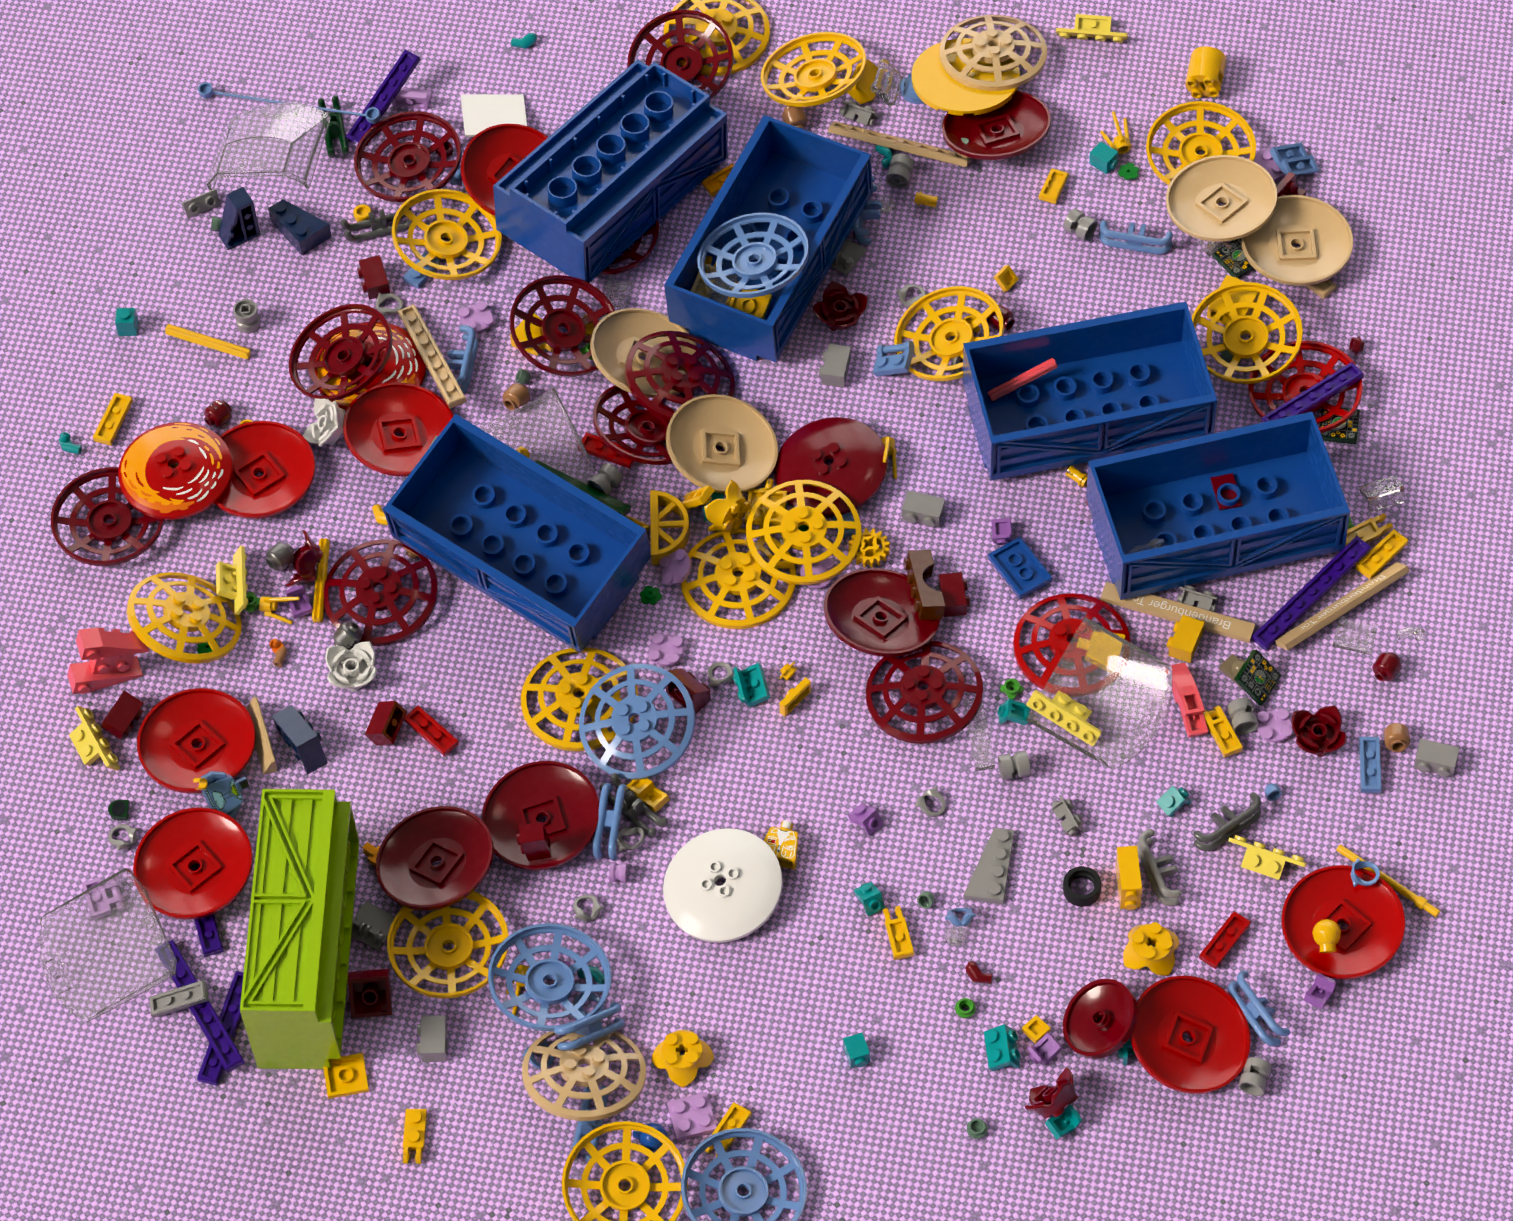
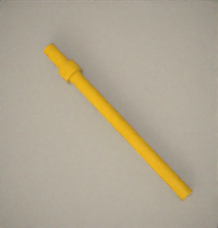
[1336,844,1441,917]

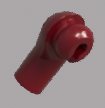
[965,961,992,984]

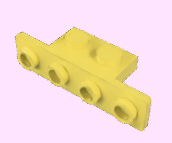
[1056,14,1128,43]
[216,545,248,615]
[1026,690,1102,747]
[69,706,120,771]
[1228,835,1308,880]

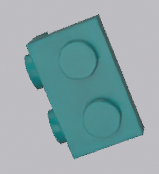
[733,663,771,708]
[984,1024,1021,1071]

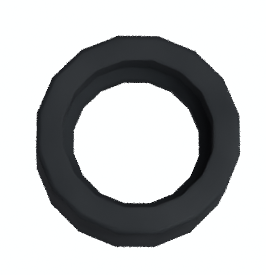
[1063,866,1102,907]

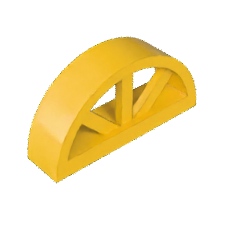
[650,490,690,565]

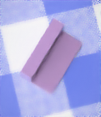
[392,88,432,110]

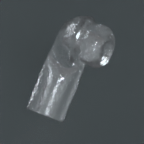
[1396,626,1426,641]

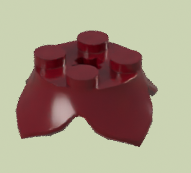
[813,281,868,331]
[285,530,323,587]
[1292,706,1347,757]
[1025,1067,1078,1119]

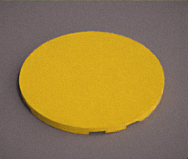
[912,38,1020,116]

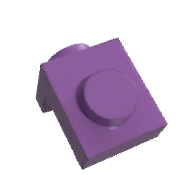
[991,518,1013,546]
[285,585,313,619]
[848,803,883,836]
[1304,973,1337,1010]
[1027,1033,1063,1065]

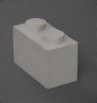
[819,344,851,388]
[902,491,945,528]
[1414,738,1460,777]
[417,1015,447,1062]

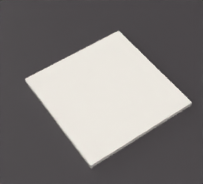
[460,94,527,137]

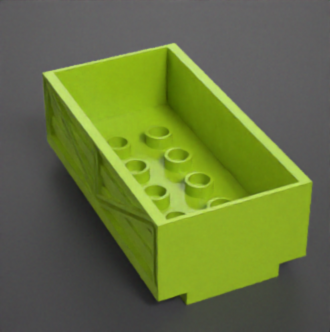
[240,789,360,1069]

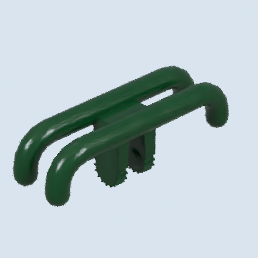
[318,96,349,158]

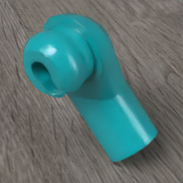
[511,33,537,49]
[876,145,893,168]
[59,432,82,455]
[577,965,605,984]

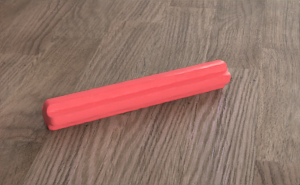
[987,358,1058,401]

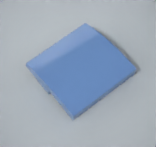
[1270,142,1319,176]

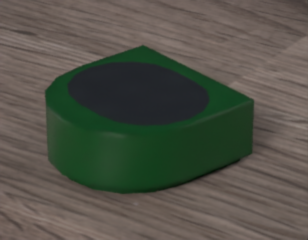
[108,800,130,821]

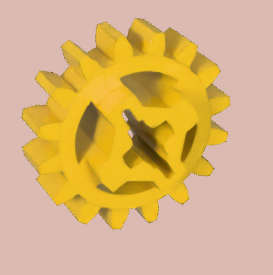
[848,528,890,568]

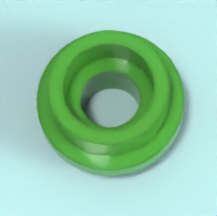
[955,998,976,1018]

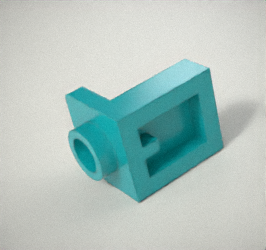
[997,699,1030,726]

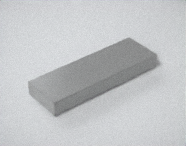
[149,980,209,1018]

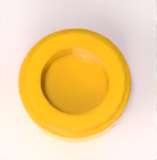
[353,204,372,222]

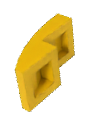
[626,778,670,812]

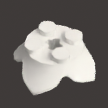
[303,398,345,447]
[325,642,377,692]

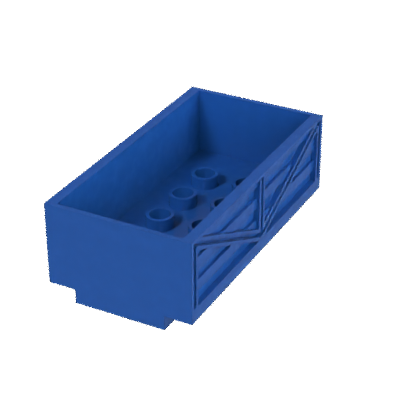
[493,59,728,283]
[664,115,873,363]
[963,301,1217,481]
[1086,412,1350,600]
[383,414,651,653]

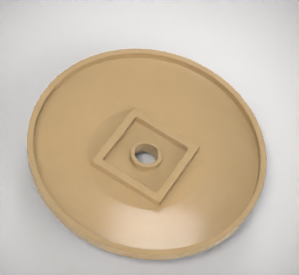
[1166,155,1277,242]
[1241,195,1353,286]
[590,308,700,398]
[666,394,778,494]

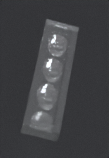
[963,698,995,771]

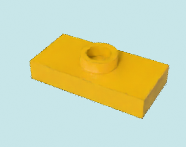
[1038,168,1069,204]
[779,677,811,716]

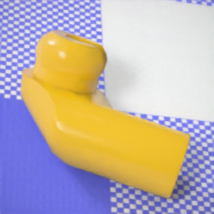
[372,504,388,525]

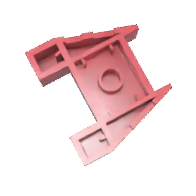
[67,627,149,694]

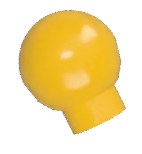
[1312,919,1341,953]

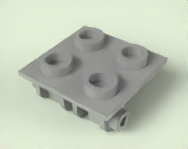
[831,239,867,275]
[351,901,395,951]

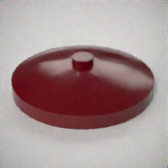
[1063,979,1138,1059]

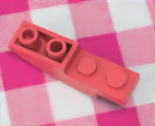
[1165,663,1208,738]

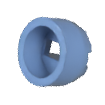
[1264,783,1282,801]

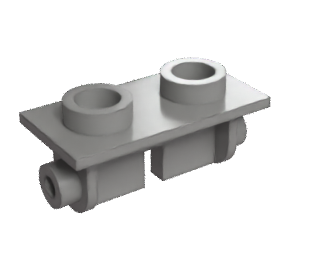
[839,100,878,126]
[181,189,221,218]
[1177,585,1218,612]
[1052,795,1085,837]

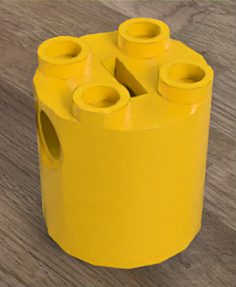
[1185,46,1227,99]

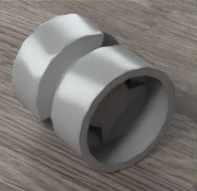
[886,154,914,189]
[1063,208,1098,241]
[233,299,261,334]
[587,463,623,495]
[1227,698,1259,735]
[998,750,1031,781]
[1238,1057,1273,1096]

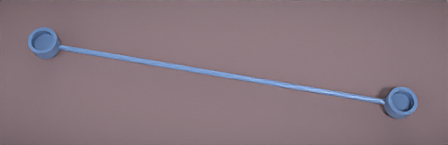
[198,82,381,124]

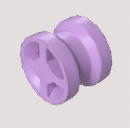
[609,862,627,883]

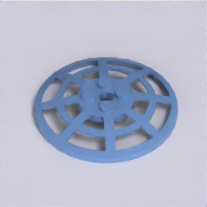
[697,213,809,298]
[579,664,695,780]
[488,923,611,1032]
[681,1128,807,1221]

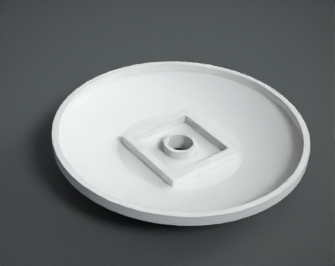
[663,828,783,943]

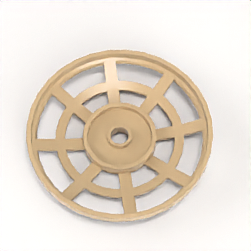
[940,15,1047,91]
[522,1026,646,1121]

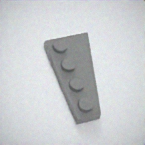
[963,828,1014,904]

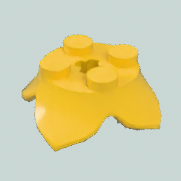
[704,480,750,532]
[1123,922,1179,976]
[651,1030,714,1088]

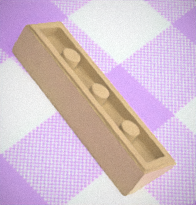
[246,697,278,775]

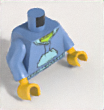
[193,771,250,819]

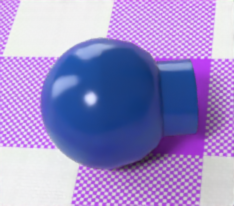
[633,1122,667,1152]

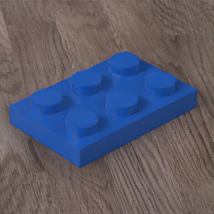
[988,537,1052,599]

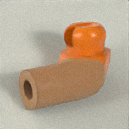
[269,639,287,667]

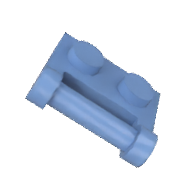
[873,341,914,377]

